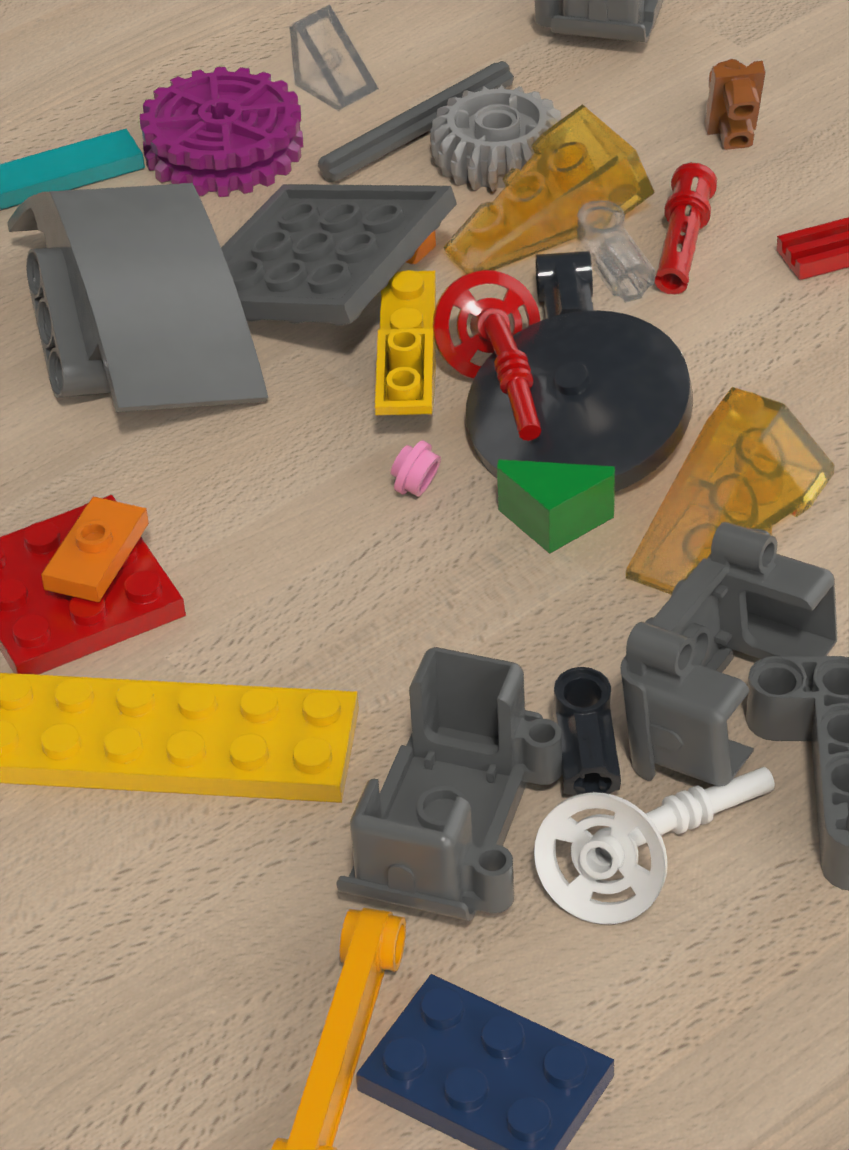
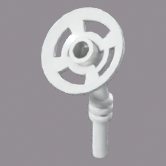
[534,767,775,924]

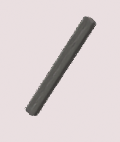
[318,61,514,182]

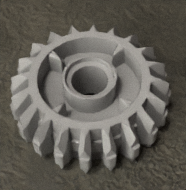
[430,85,565,193]

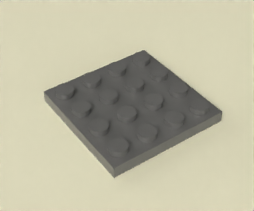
[221,184,457,326]

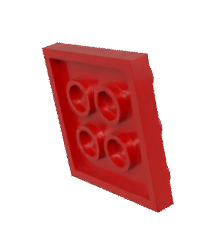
[0,495,186,675]

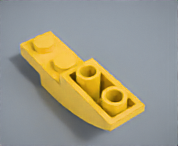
[375,270,436,415]

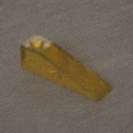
[443,104,655,274]
[626,387,835,595]

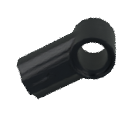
[535,251,594,319]
[553,667,621,796]

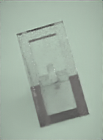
[289,4,379,111]

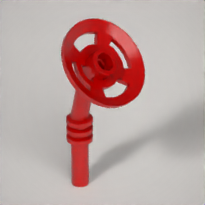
[432,270,541,441]

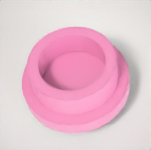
[390,440,441,497]

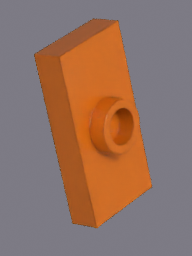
[41,496,149,602]

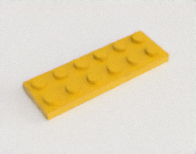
[0,673,359,803]

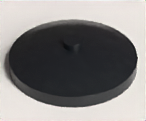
[466,310,693,492]

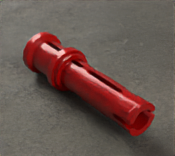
[655,162,717,295]

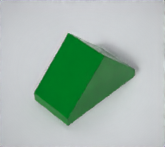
[497,459,615,554]

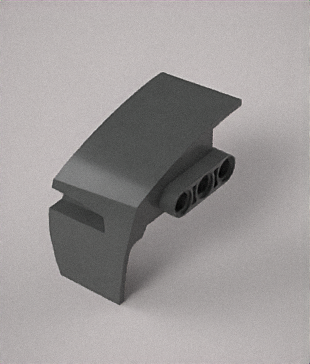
[7,183,269,412]

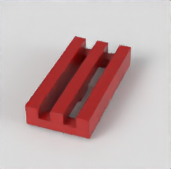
[776,217,849,280]

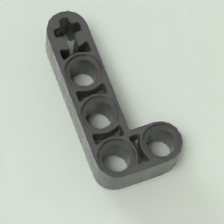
[746,656,849,891]

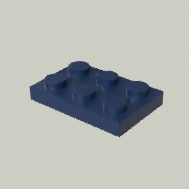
[356,974,614,1150]

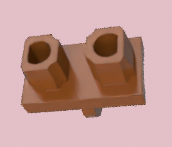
[705,59,766,150]

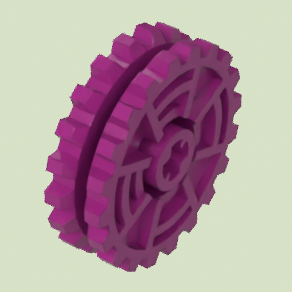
[140,67,304,197]

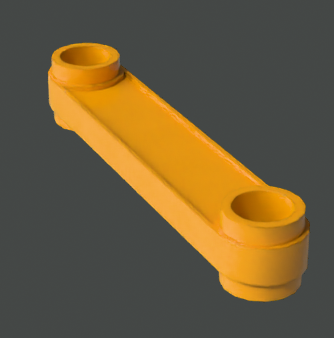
[271,908,406,1150]

